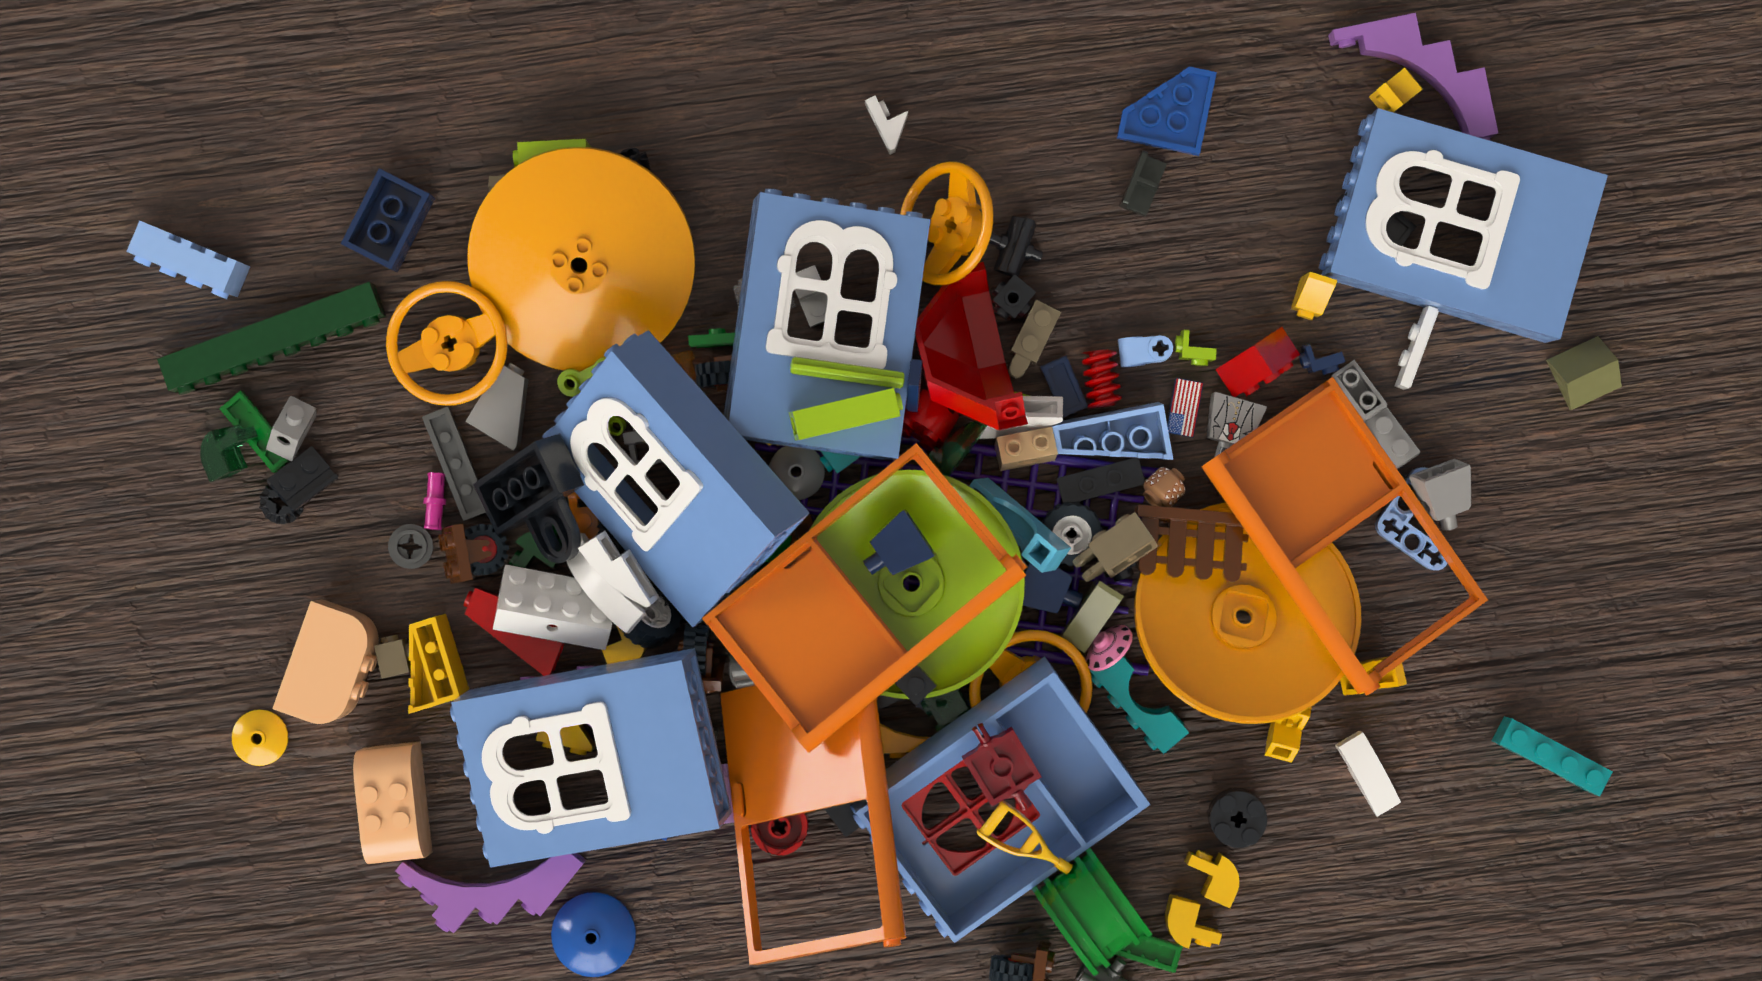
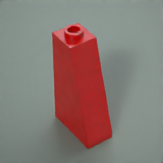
[463,587,565,676]

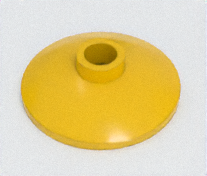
[232,710,288,766]

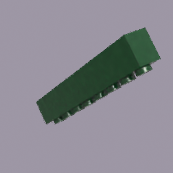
[157,282,386,395]

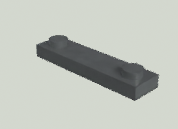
[422,406,486,521]

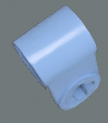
[1118,335,1173,367]

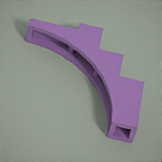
[395,853,586,933]

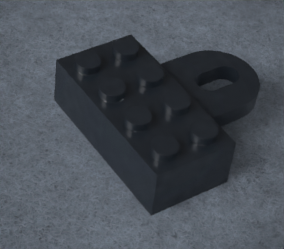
[473,433,584,563]

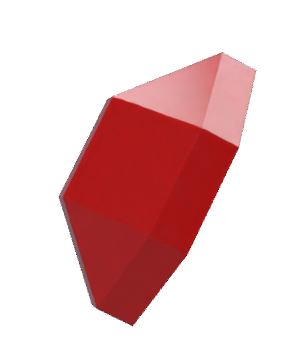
[915,262,1028,431]

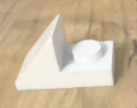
[865,96,908,155]
[795,265,827,328]

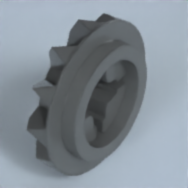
[388,524,434,569]

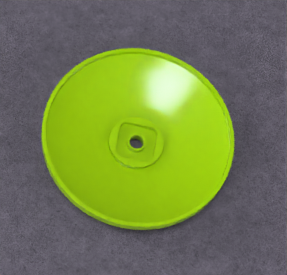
[809,470,1025,699]

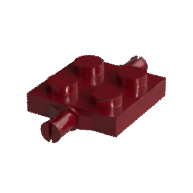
[962,723,1042,811]

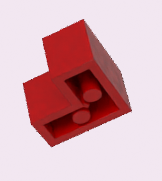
[1216,327,1300,397]

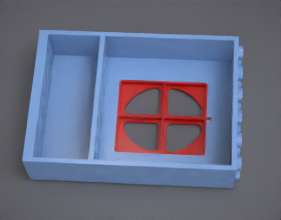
[850,656,1150,943]

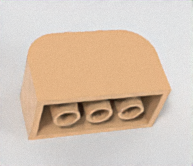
[273,599,379,724]
[353,741,433,864]

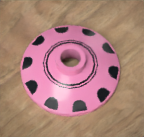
[1085,625,1133,671]

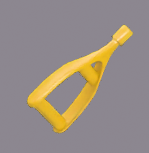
[977,800,1072,874]

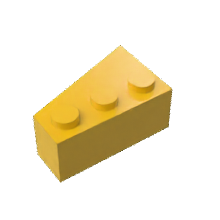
[408,614,469,714]

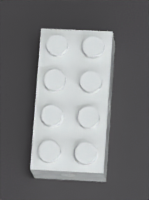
[493,565,612,650]

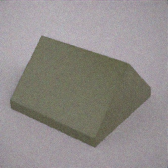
[1546,336,1622,410]

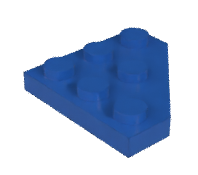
[1116,66,1217,156]

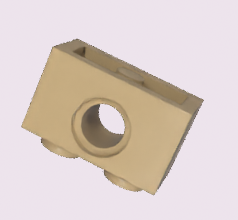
[994,427,1058,471]

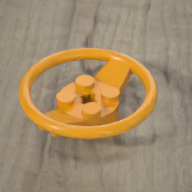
[900,162,993,285]
[386,281,508,406]
[969,630,1092,713]

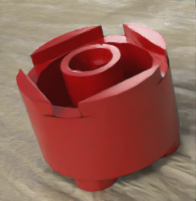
[901,389,959,452]
[751,813,809,856]

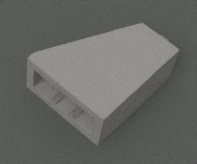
[465,363,528,451]

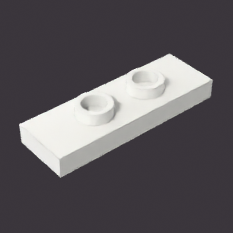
[1394,306,1439,390]

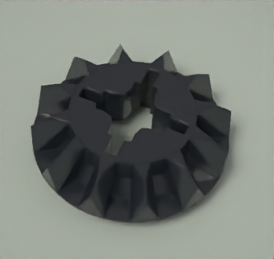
[259,484,305,524]

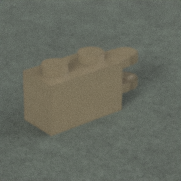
[1008,300,1061,379]
[1073,512,1158,582]

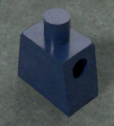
[863,509,936,575]
[1023,561,1083,613]

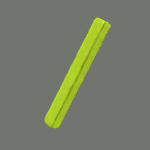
[790,357,905,389]

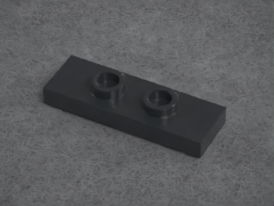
[1056,457,1145,504]

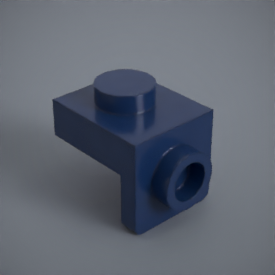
[1299,344,1345,375]

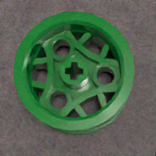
[1032,848,1153,976]

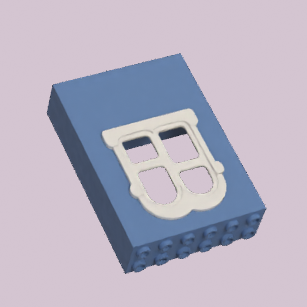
[1319,108,1608,343]
[724,189,930,461]
[542,330,809,627]
[450,648,732,867]

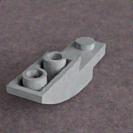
[1331,360,1420,469]

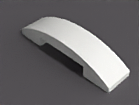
[567,533,646,633]

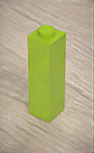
[788,388,903,441]

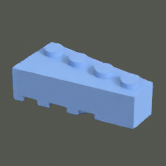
[126,221,250,299]
[1050,402,1173,460]

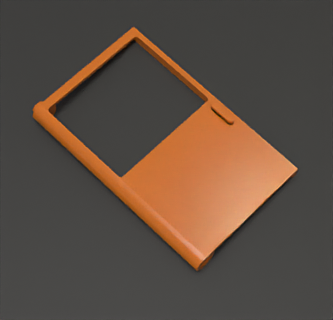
[1201,377,1488,696]
[702,443,1027,753]
[720,685,906,965]

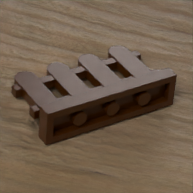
[1135,505,1249,583]

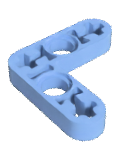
[1375,467,1447,570]

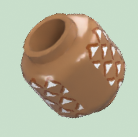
[1143,467,1185,507]

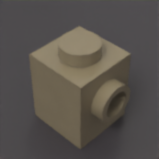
[374,634,411,679]

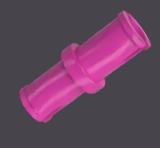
[423,472,446,530]

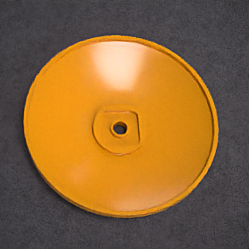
[468,147,695,371]
[1134,503,1361,724]

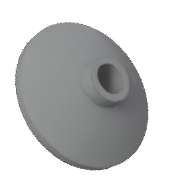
[769,446,825,500]

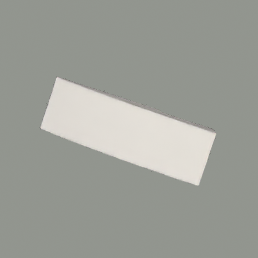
[977,396,1063,439]
[578,531,660,608]
[1335,731,1401,817]

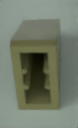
[1059,580,1124,653]

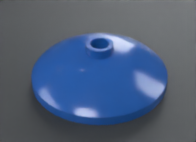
[551,892,636,977]

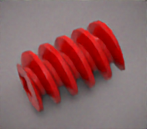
[1082,349,1122,409]

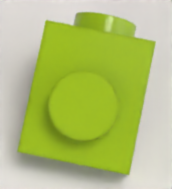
[1175,329,1217,366]

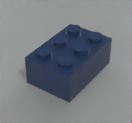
[341,168,435,273]

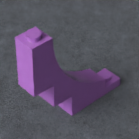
[1328,13,1498,141]

